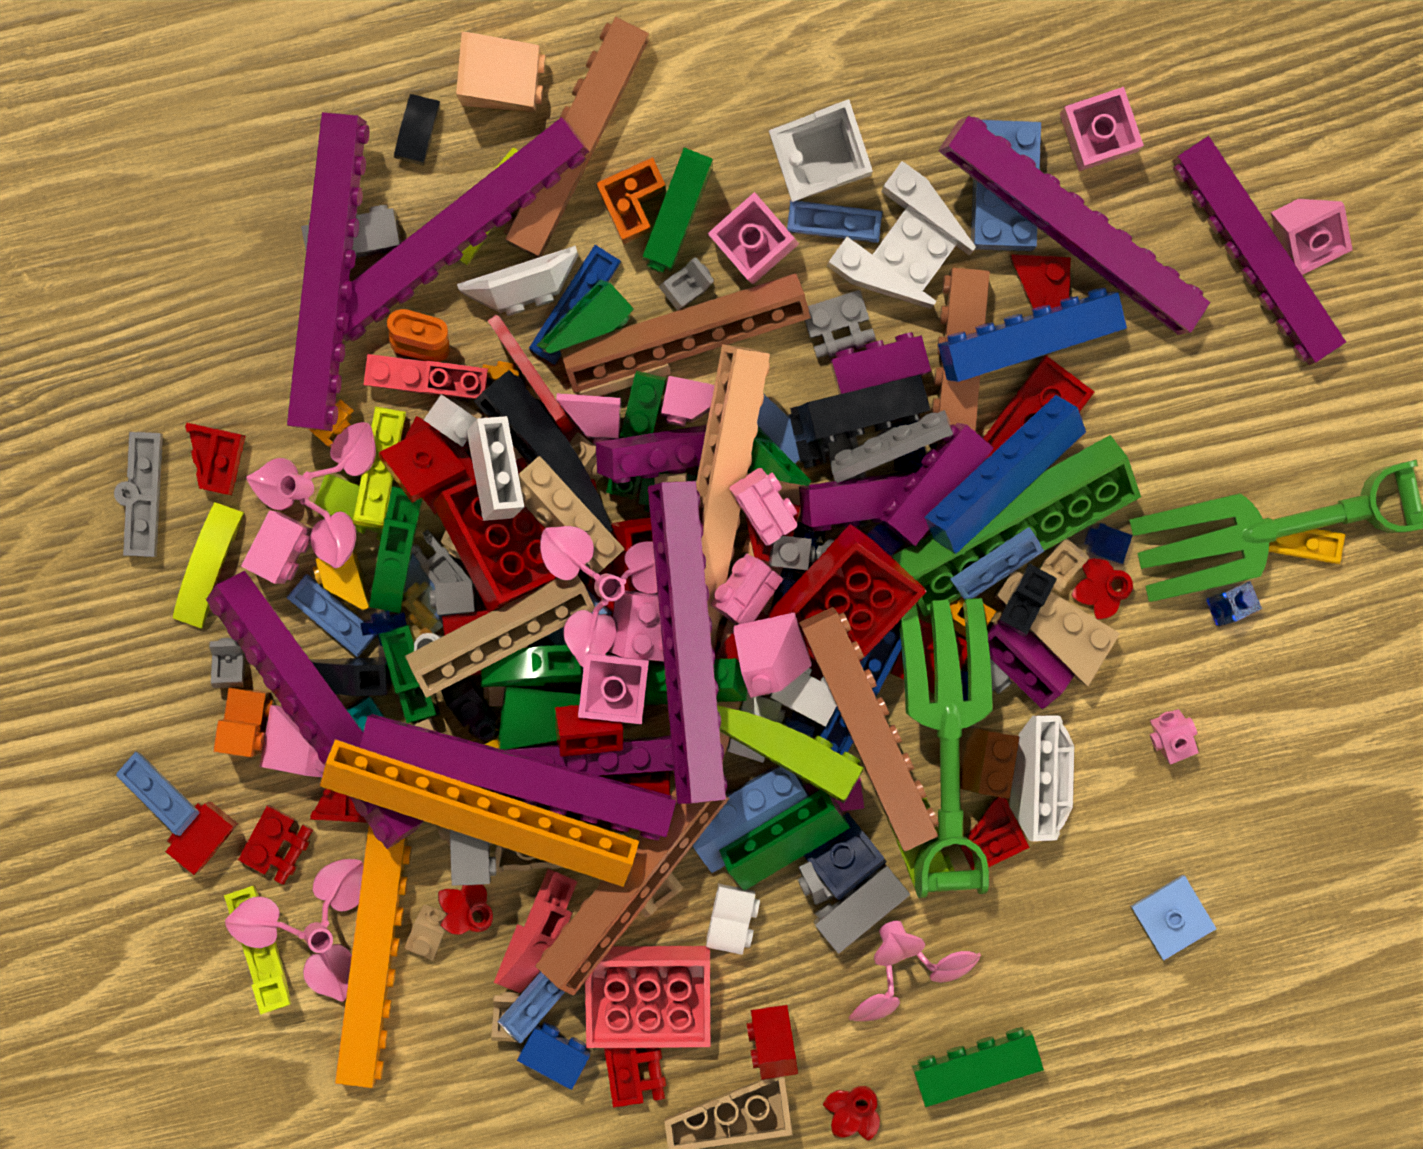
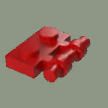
[238,805,313,885]
[604,1048,666,1108]

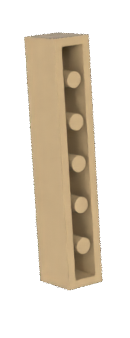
[405,574,595,698]

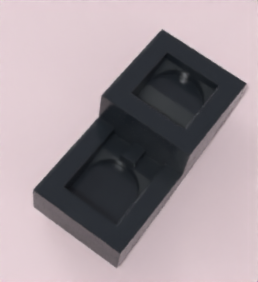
[394,94,440,166]
[997,564,1057,637]

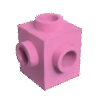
[1150,709,1199,765]

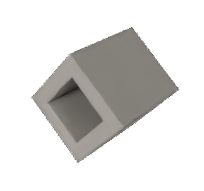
[430,580,477,615]

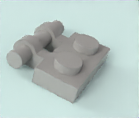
[804,290,876,358]

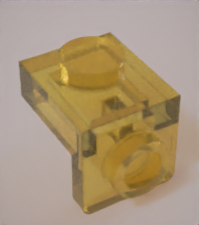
[403,582,441,630]

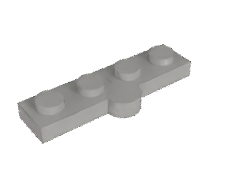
[830,410,953,483]
[114,432,163,557]

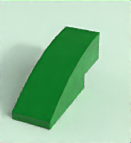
[379,625,440,723]

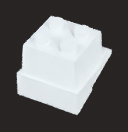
[769,99,873,202]

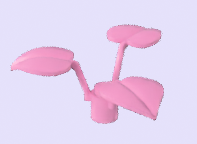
[246,422,376,568]
[540,526,657,667]
[225,859,363,1002]
[849,921,981,1022]

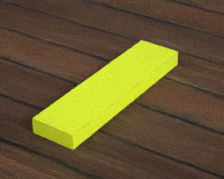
[353,406,406,529]

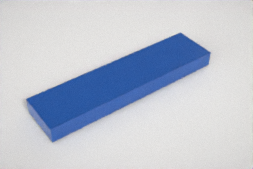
[529,245,621,365]

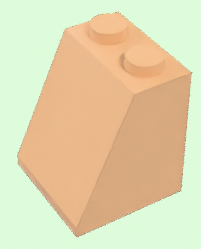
[456,32,546,113]

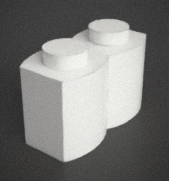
[706,883,760,955]

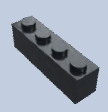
[797,374,930,446]

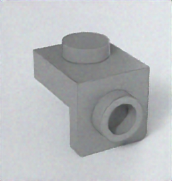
[659,257,714,311]
[769,536,815,570]
[209,638,245,688]
[797,862,835,905]

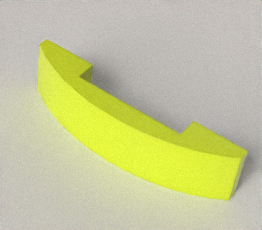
[172,502,244,629]
[224,886,291,1015]

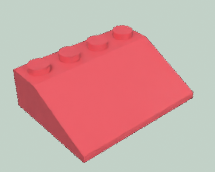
[585,946,711,1048]

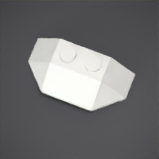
[457,246,578,316]
[1009,715,1074,841]

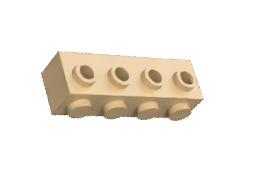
[518,456,625,579]

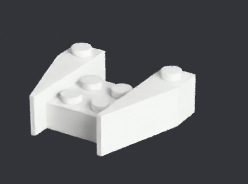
[827,161,976,309]

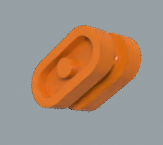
[387,309,450,362]

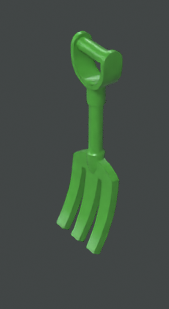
[1129,460,1423,602]
[899,598,993,898]

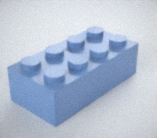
[971,120,1041,251]

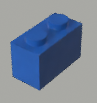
[517,1022,591,1090]

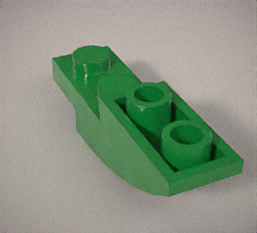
[606,370,666,500]
[369,486,423,613]
[480,645,608,687]

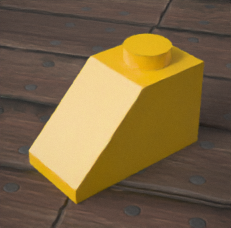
[313,549,372,610]

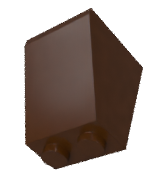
[959,726,1020,799]

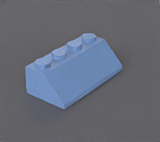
[693,765,809,873]

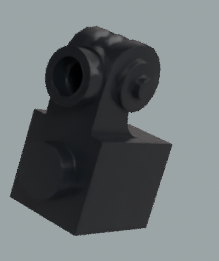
[441,676,500,742]

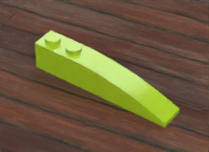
[717,705,863,803]

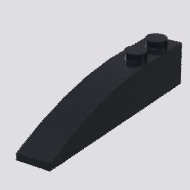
[474,370,613,533]

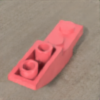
[363,354,489,399]
[494,869,578,993]

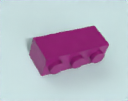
[830,332,931,394]
[987,620,1075,710]

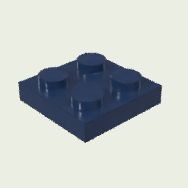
[804,812,887,900]

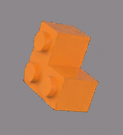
[596,157,666,245]
[213,687,274,757]

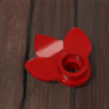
[1071,558,1133,619]
[438,884,493,935]
[823,1086,880,1141]

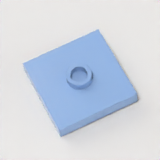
[1130,875,1216,960]

